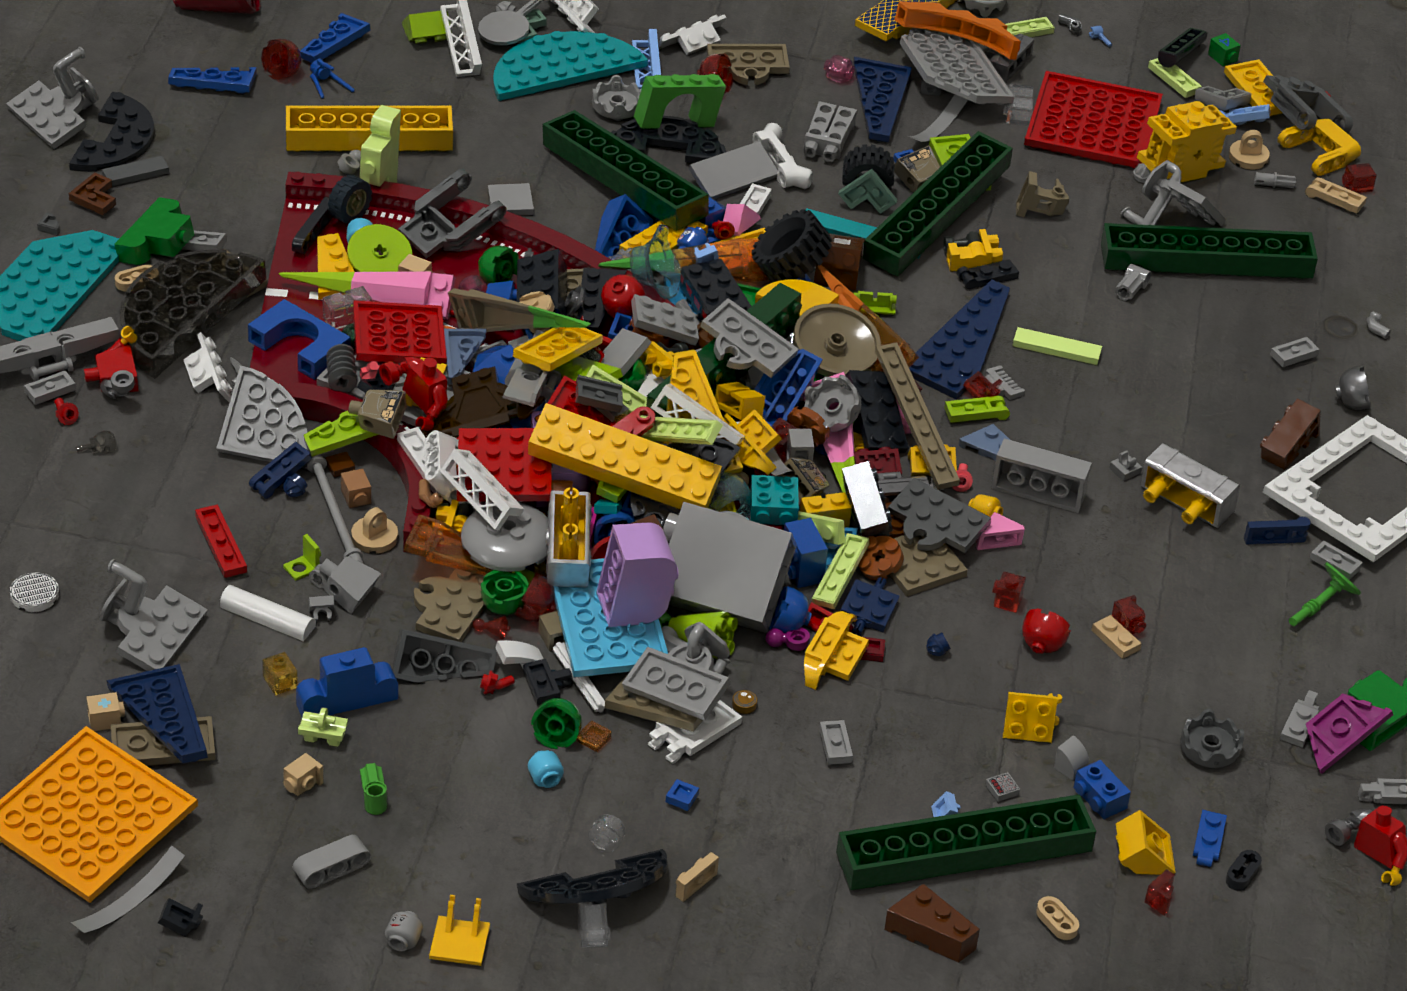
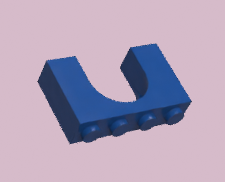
[248,299,351,380]

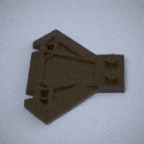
[419,366,546,438]

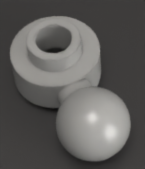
[338,150,361,174]

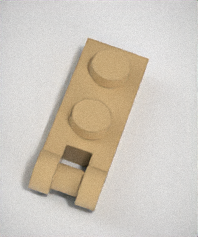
[1305,177,1367,214]

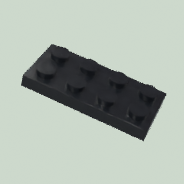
[846,370,909,453]

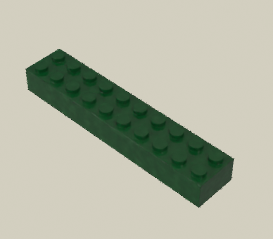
[542,110,709,231]
[862,131,1013,277]
[1101,223,1318,279]
[646,283,802,417]
[836,794,1096,890]

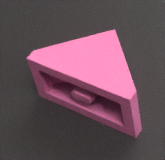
[723,204,761,236]
[976,512,1025,550]

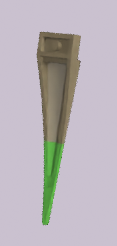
[448,288,591,332]

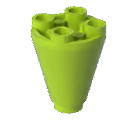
[668,611,738,659]

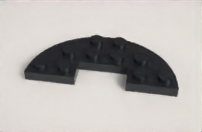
[69,92,154,172]
[611,116,726,163]
[630,438,741,543]
[517,849,668,904]

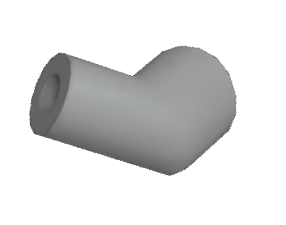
[1367,311,1391,339]

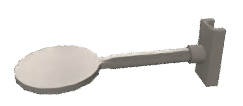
[478,0,544,45]

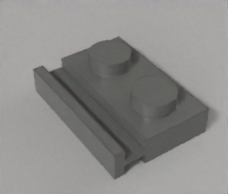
[576,375,623,413]

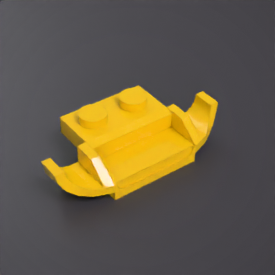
[723,409,782,475]
[804,611,869,690]

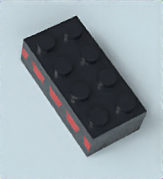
[680,259,752,322]

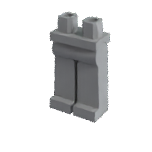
[803,101,857,162]

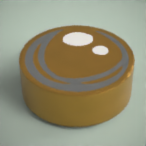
[732,690,757,714]

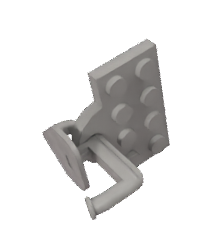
[6,47,99,149]
[1121,160,1226,227]
[99,559,208,671]
[622,622,731,721]

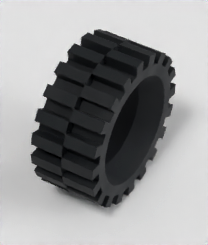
[751,209,832,283]

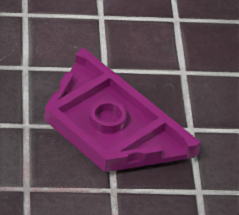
[1306,693,1393,774]

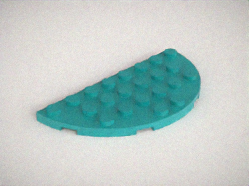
[493,31,648,101]

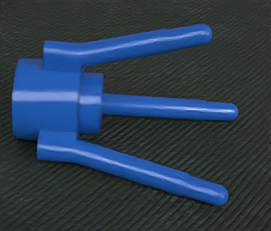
[310,58,355,98]

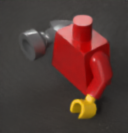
[84,326,138,399]
[1325,805,1407,886]

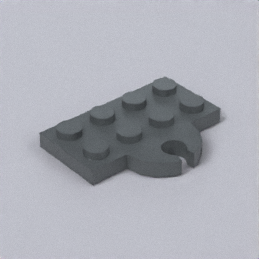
[888,478,991,553]

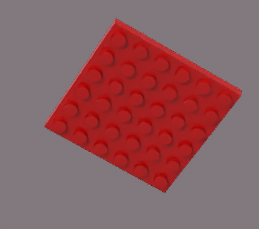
[1024,71,1163,168]

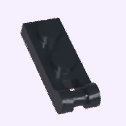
[957,259,1019,289]

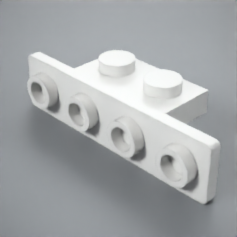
[550,0,599,33]
[658,14,726,56]
[183,332,232,402]

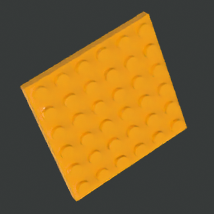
[0,726,198,903]

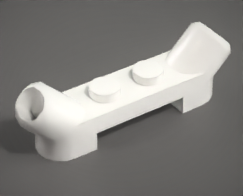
[753,123,813,189]

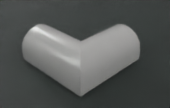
[1195,86,1251,111]

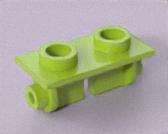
[853,290,897,315]

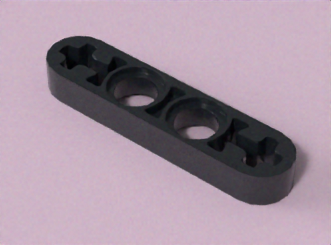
[292,197,333,254]

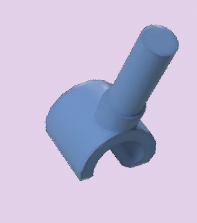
[1089,26,1112,47]

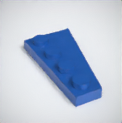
[300,13,371,63]
[168,67,257,93]

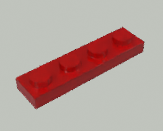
[195,504,247,578]

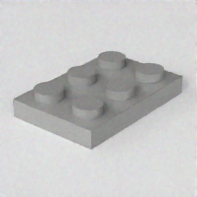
[631,294,699,346]

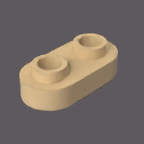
[115,265,158,292]
[1036,896,1079,940]

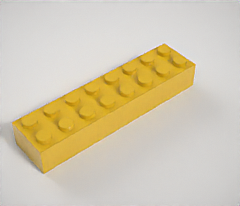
[286,106,453,151]
[528,403,722,510]

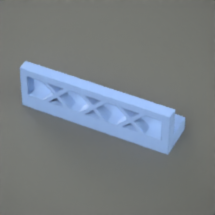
[632,29,661,89]

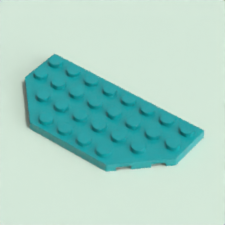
[0,230,119,341]

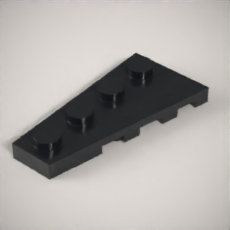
[577,268,627,333]

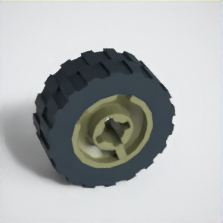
[328,175,372,224]

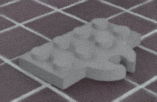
[700,298,799,378]

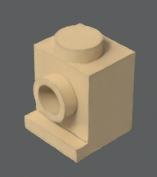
[283,753,324,796]

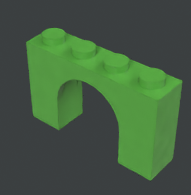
[634,74,726,128]

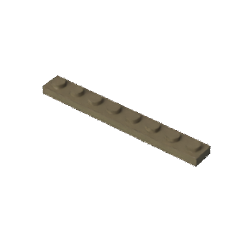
[875,342,960,490]

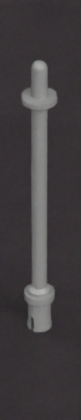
[306,450,364,564]

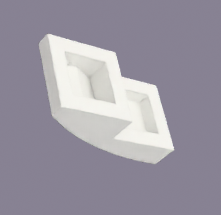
[495,640,543,668]

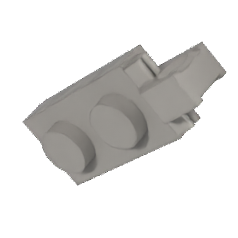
[1280,690,1319,748]
[1358,778,1407,804]

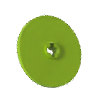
[347,224,412,272]

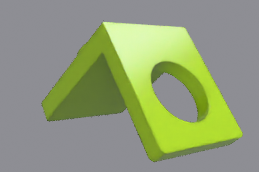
[283,534,321,581]

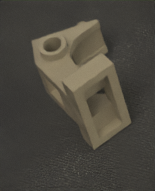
[1016,171,1069,217]

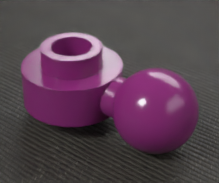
[766,627,810,651]

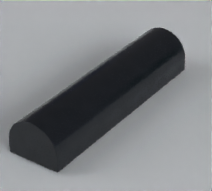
[1158,27,1208,68]

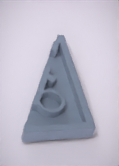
[444,329,486,385]
[959,424,1010,461]

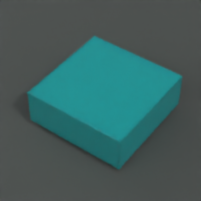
[594,499,622,515]

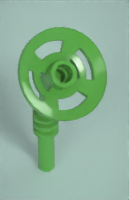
[1289,562,1361,626]

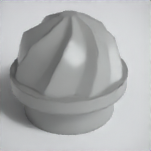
[496,1,516,12]
[1133,163,1151,183]

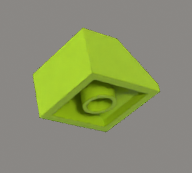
[402,11,450,44]

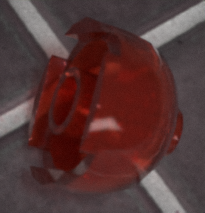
[261,39,302,80]
[697,54,733,93]
[515,573,556,622]

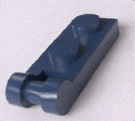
[249,441,312,499]
[1244,516,1311,545]

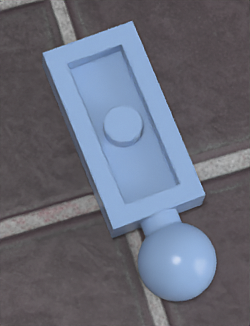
[1219,104,1271,125]

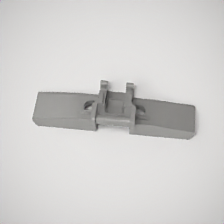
[0,317,122,381]
[503,330,562,407]

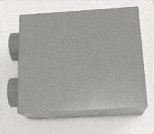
[663,502,797,633]

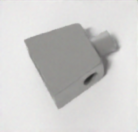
[319,557,381,614]

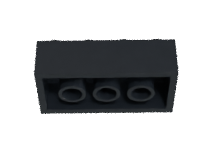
[517,249,567,336]

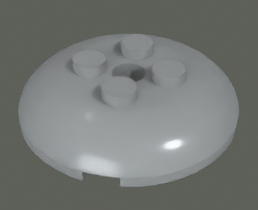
[461,502,549,572]

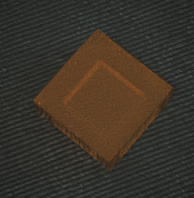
[577,720,612,752]

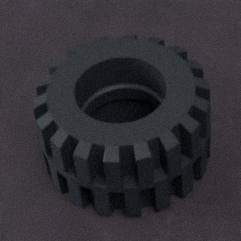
[842,144,895,201]

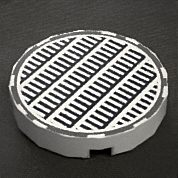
[10,572,59,612]

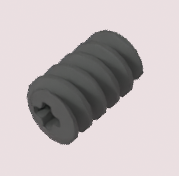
[326,344,357,393]

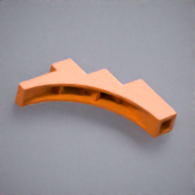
[894,1,1021,60]

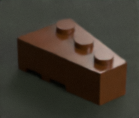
[1260,398,1321,470]
[884,884,980,963]

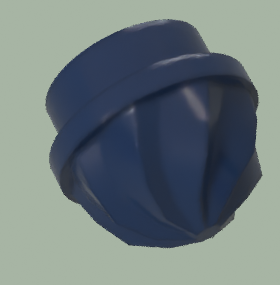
[283,473,308,497]
[926,632,951,656]

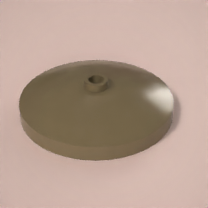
[793,304,881,377]

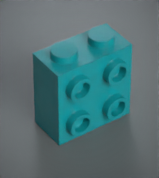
[750,475,799,525]

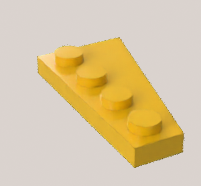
[317,233,355,300]

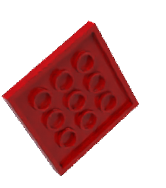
[353,300,447,364]
[457,428,552,502]

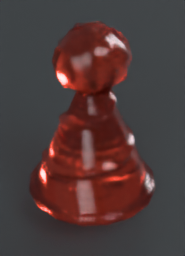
[473,616,510,640]

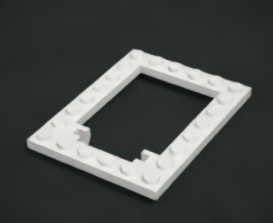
[1263,415,1407,562]

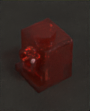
[1111,595,1146,634]

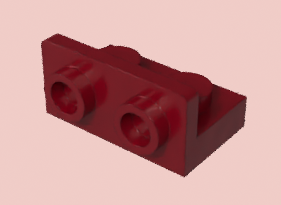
[854,447,902,475]

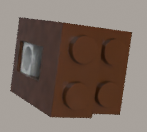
[814,234,865,290]

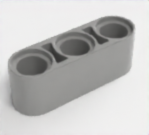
[292,835,371,889]

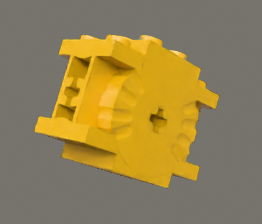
[1137,101,1237,182]

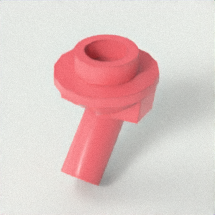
[360,361,380,380]
[952,463,973,492]

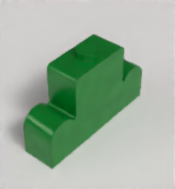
[114,197,195,265]
[1347,670,1407,751]

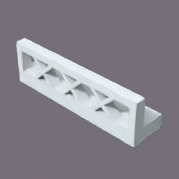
[440,0,482,77]
[650,383,745,445]
[397,427,457,504]
[440,449,524,530]

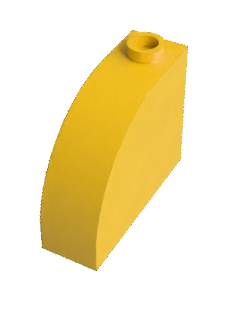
[755,279,839,316]

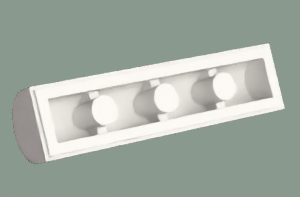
[220,585,316,642]

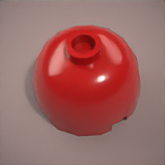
[601,274,646,318]
[1022,608,1071,654]

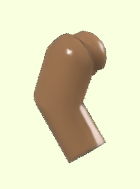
[419,479,443,508]

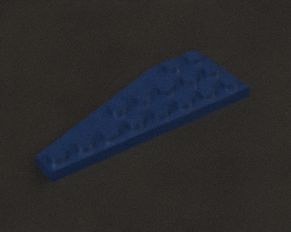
[906,280,1010,400]

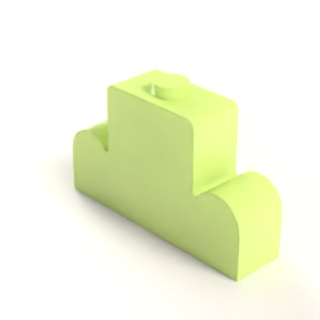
[360,105,401,187]

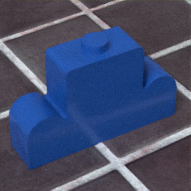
[296,647,398,717]

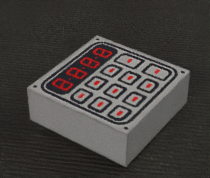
[986,772,1020,802]

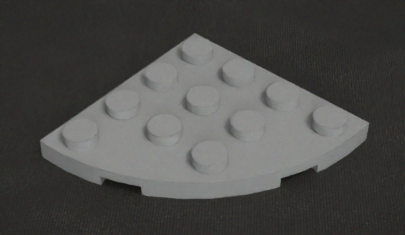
[216,365,308,469]

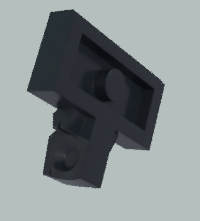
[523,659,573,705]

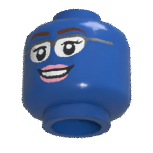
[677,227,709,259]

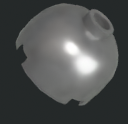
[1335,366,1371,410]

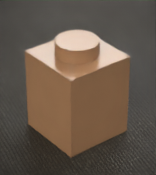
[341,469,371,508]

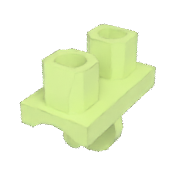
[298,708,348,747]

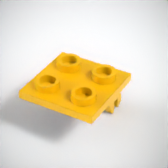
[1003,692,1063,743]
[429,894,490,966]

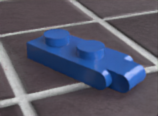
[1193,809,1227,867]

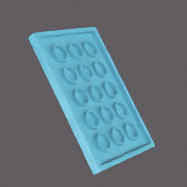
[551,558,668,677]

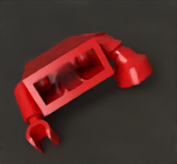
[379,357,448,431]

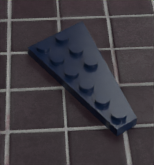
[853,57,912,142]
[106,664,208,763]

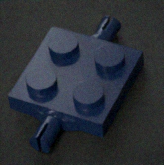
[840,577,900,636]

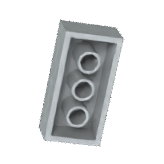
[991,438,1092,513]

